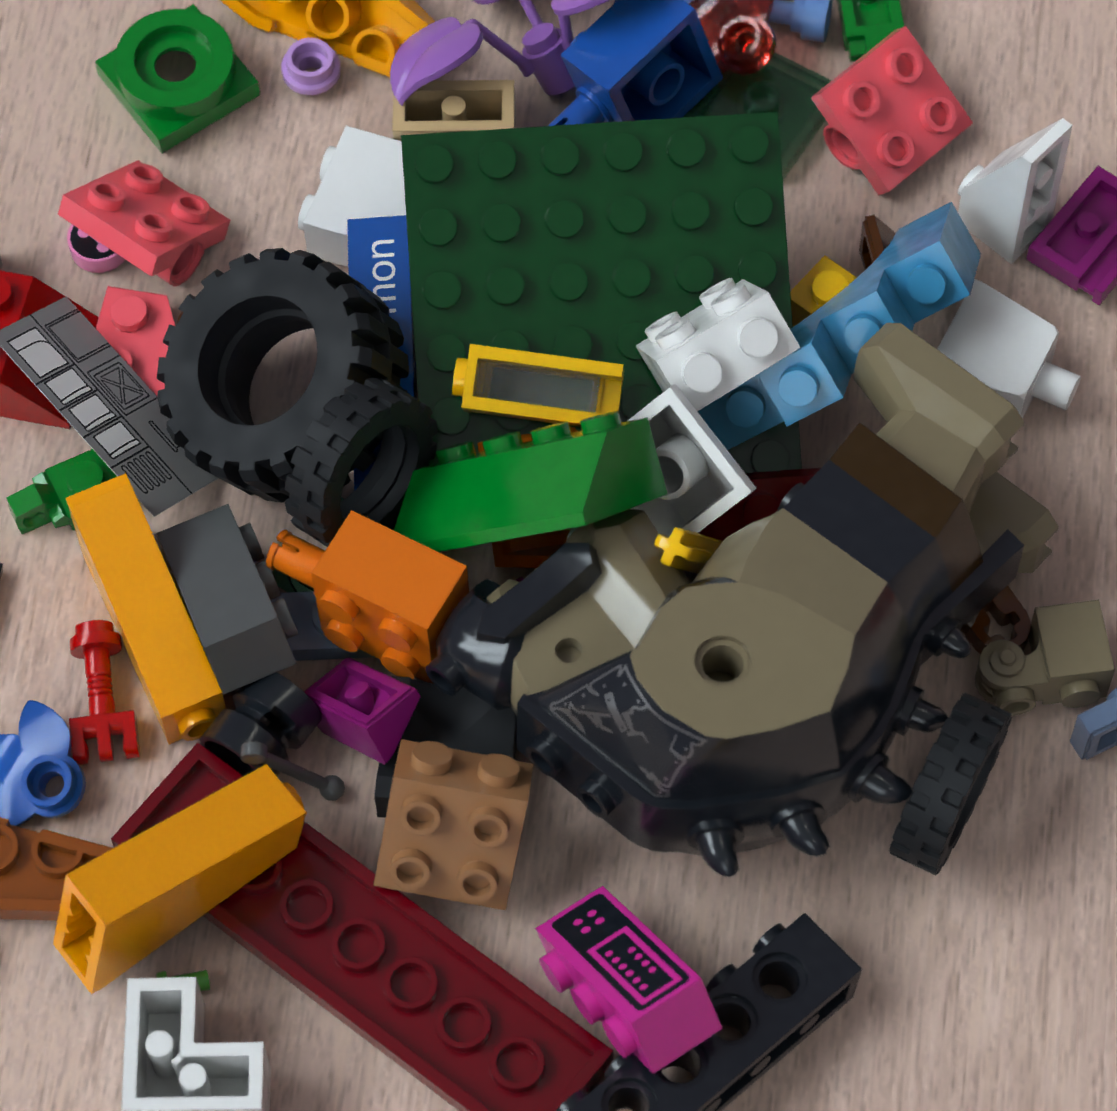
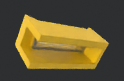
[452,344,625,427]

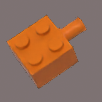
[266,510,469,684]

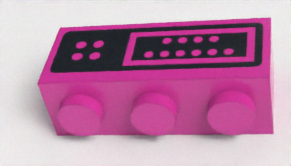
[535,886,722,1074]

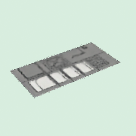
[0,296,218,517]

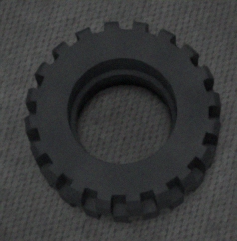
[157,248,409,503]

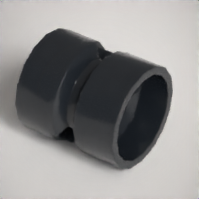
[199,672,322,777]

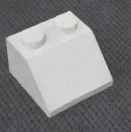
[628,384,756,536]

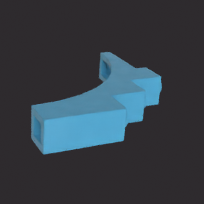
[698,202,981,450]

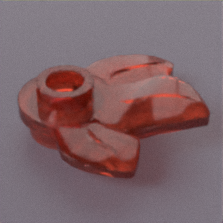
[689,0,776,75]

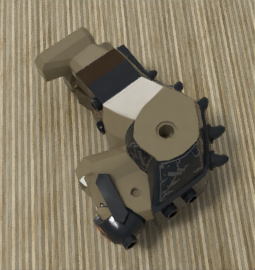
[426,323,1059,877]

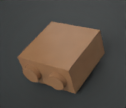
[373,739,534,911]

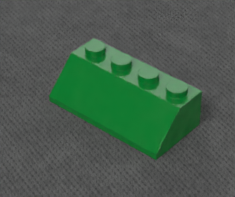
[394,411,668,552]

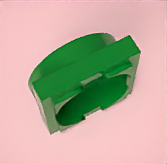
[95,4,261,153]

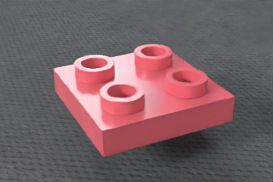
[811,25,973,195]
[58,160,230,287]

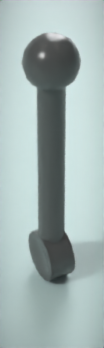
[240,741,345,801]

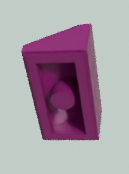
[304,657,421,764]

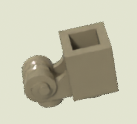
[975,600,1115,716]

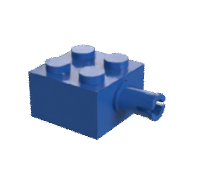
[548,0,723,126]

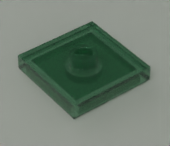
[682,35,832,180]

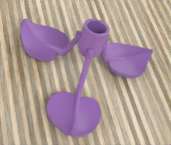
[390,0,610,106]

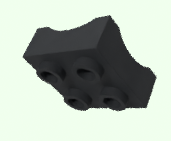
[374,676,517,818]

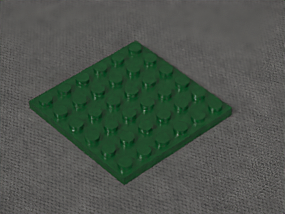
[401,112,802,473]

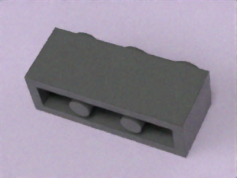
[157,504,298,694]

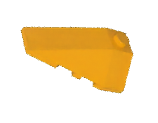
[220,0,436,77]

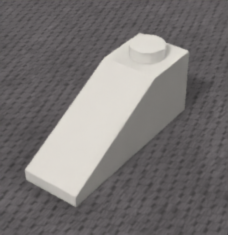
[958,118,1073,264]

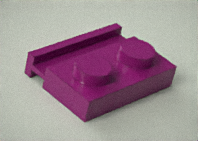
[1026,166,1117,306]

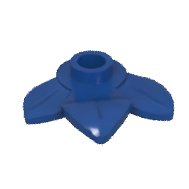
[0,700,86,826]

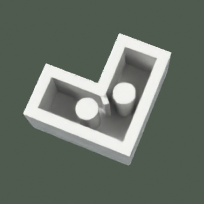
[121,977,271,1111]

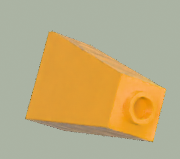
[66,473,226,745]
[53,764,307,994]

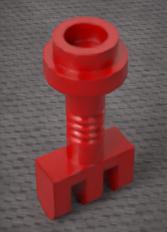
[69,620,140,765]

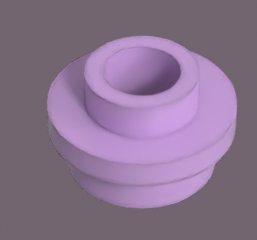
[281,38,341,95]

